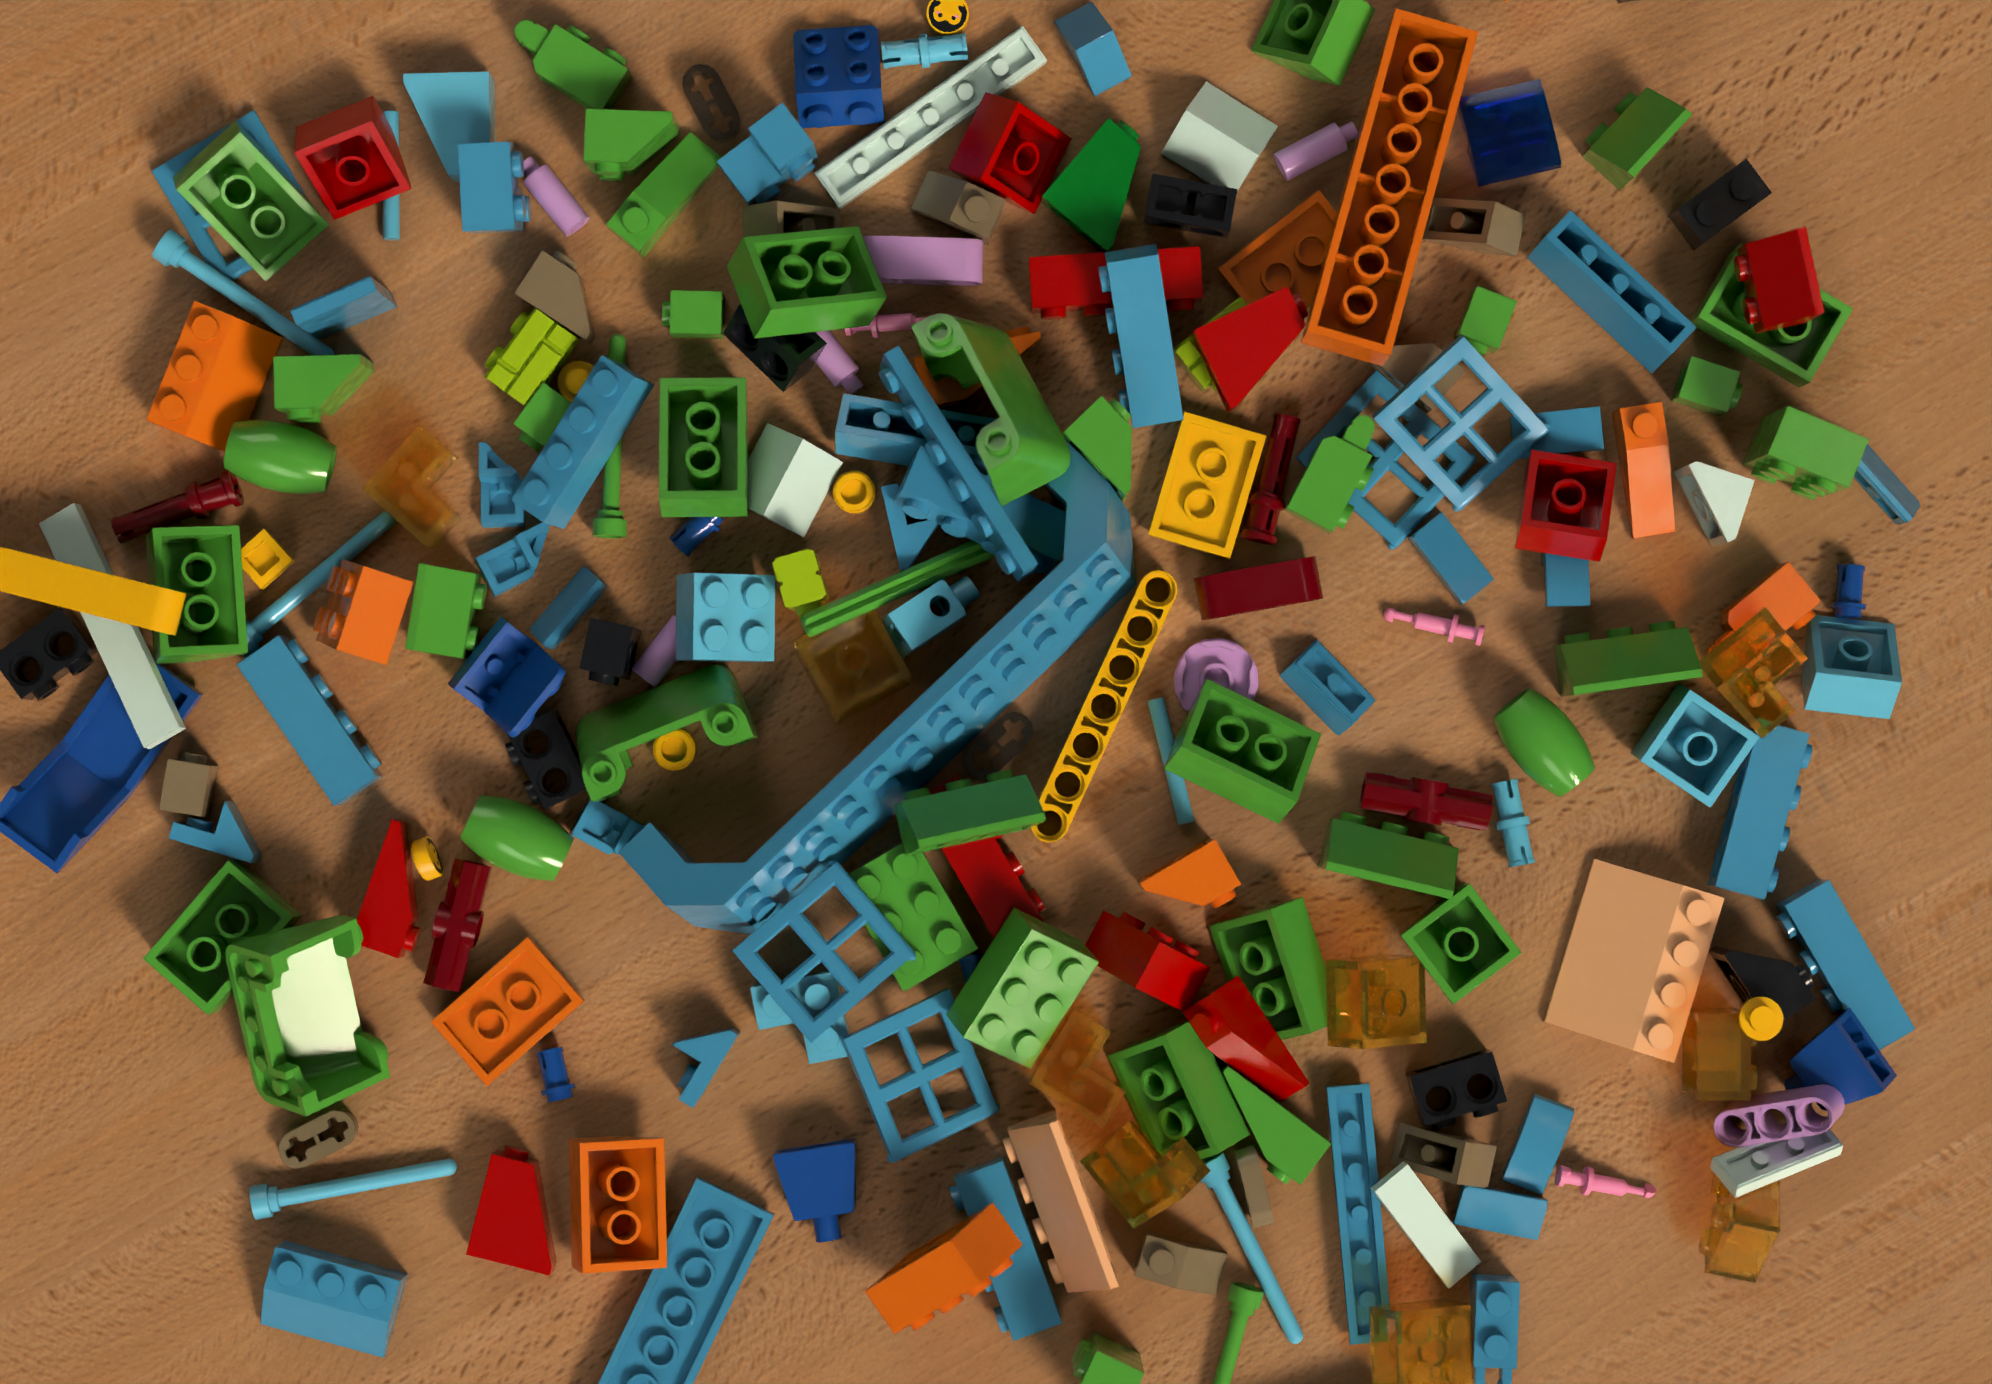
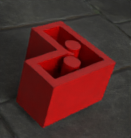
[1085,911,1210,1011]

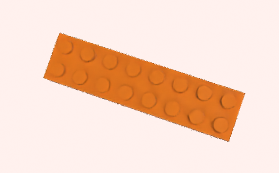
[1300,8,1478,366]

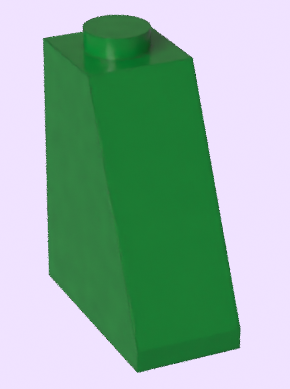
[1042,118,1141,252]

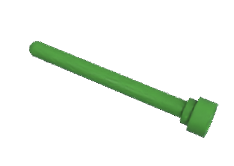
[592,334,627,539]
[1213,1282,1264,1384]

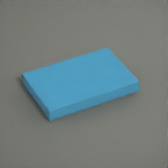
[290,276,397,340]

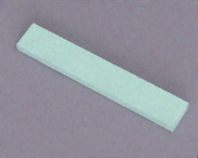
[815,26,1047,209]
[39,503,186,749]

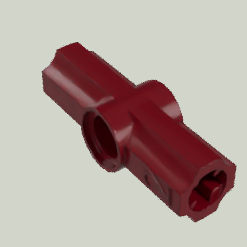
[1359,772,1493,831]
[423,858,492,992]

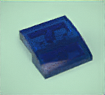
[1458,79,1562,187]

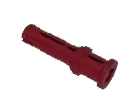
[1239,413,1301,545]
[111,470,244,544]

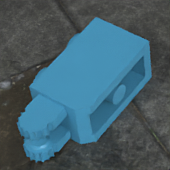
[1467,1274,1520,1384]

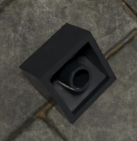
[1708,946,1816,1021]

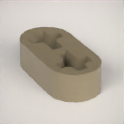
[278,1109,359,1168]
[1234,1145,1274,1229]

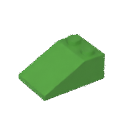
[172,121,329,281]

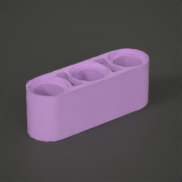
[862,236,984,286]
[1713,1084,1845,1147]

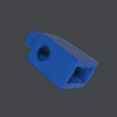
[1784,1008,1897,1111]
[773,1138,856,1242]

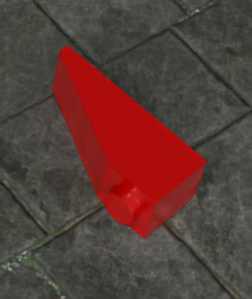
[357,819,421,958]
[1183,976,1310,1102]

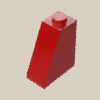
[1191,286,1308,412]
[466,1145,556,1276]

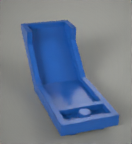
[0,656,203,873]

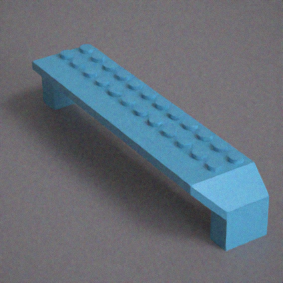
[618,441,1136,934]

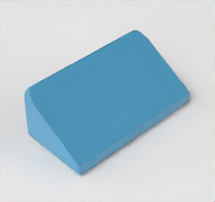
[1854,444,1920,525]
[1408,512,1494,605]
[530,567,607,650]
[1280,639,1376,735]
[1453,1185,1548,1240]

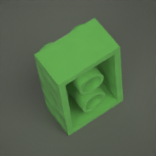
[727,226,887,339]
[1690,243,1853,388]
[659,377,748,517]
[1742,406,1869,500]
[849,843,978,992]
[143,859,302,1015]
[946,908,1099,1069]

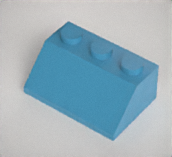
[260,1240,408,1358]

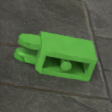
[513,19,632,110]
[1284,414,1376,534]

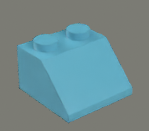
[1801,615,1902,719]

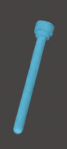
[152,229,334,356]
[242,511,396,658]
[1193,1152,1303,1344]
[249,1158,457,1220]

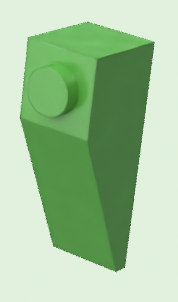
[606,132,722,258]
[1220,1063,1331,1185]

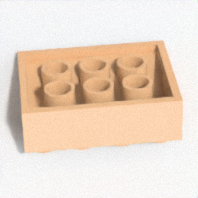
[1543,859,1725,1063]
[1002,1109,1119,1293]

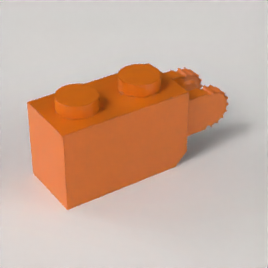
[1705,562,1821,667]

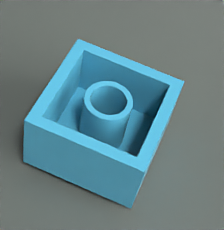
[676,573,775,662]
[1630,683,1760,808]

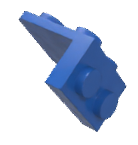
[793,25,884,128]
[448,617,566,738]

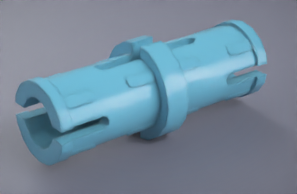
[881,33,968,69]
[1491,779,1535,868]

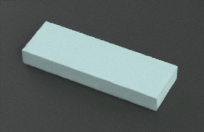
[1710,1129,1843,1198]
[1370,1161,1481,1289]

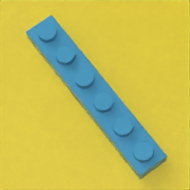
[879,345,1038,582]
[1325,1082,1393,1345]

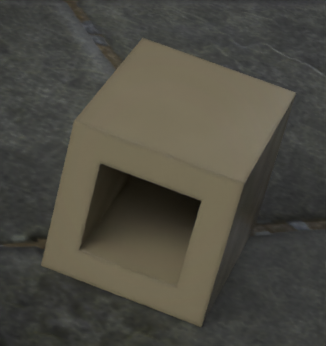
[159,752,219,817]

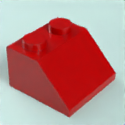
[948,92,1072,214]
[294,96,411,220]
[1734,227,1825,334]

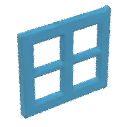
[152,110,308,281]
[1372,334,1551,511]
[1296,370,1476,550]
[732,860,916,1043]
[841,988,1000,1163]

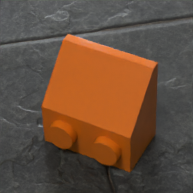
[1137,838,1241,908]

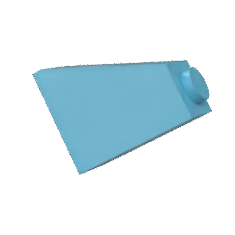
[403,72,496,182]

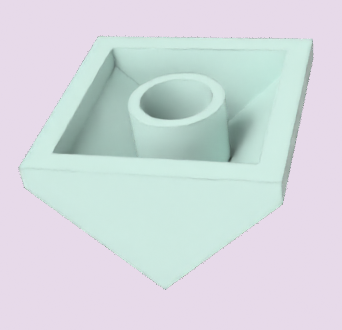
[1161,81,1278,192]
[748,423,843,538]
[1673,461,1755,547]

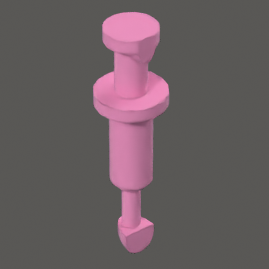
[845,312,927,338]
[1383,608,1485,646]
[1555,1165,1657,1198]

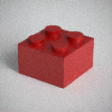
[1515,450,1617,562]

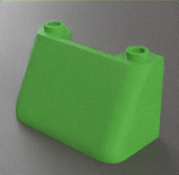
[911,313,1071,506]
[575,664,760,802]
[225,915,390,1116]

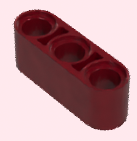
[1194,556,1323,621]

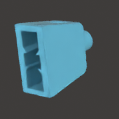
[879,575,980,660]

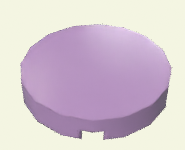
[1173,638,1259,712]

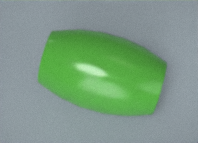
[224,420,337,494]
[1493,688,1596,797]
[460,795,574,881]

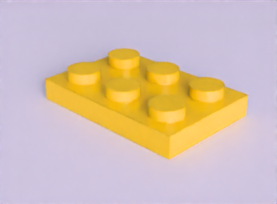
[1148,412,1266,559]

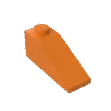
[1611,402,1675,539]

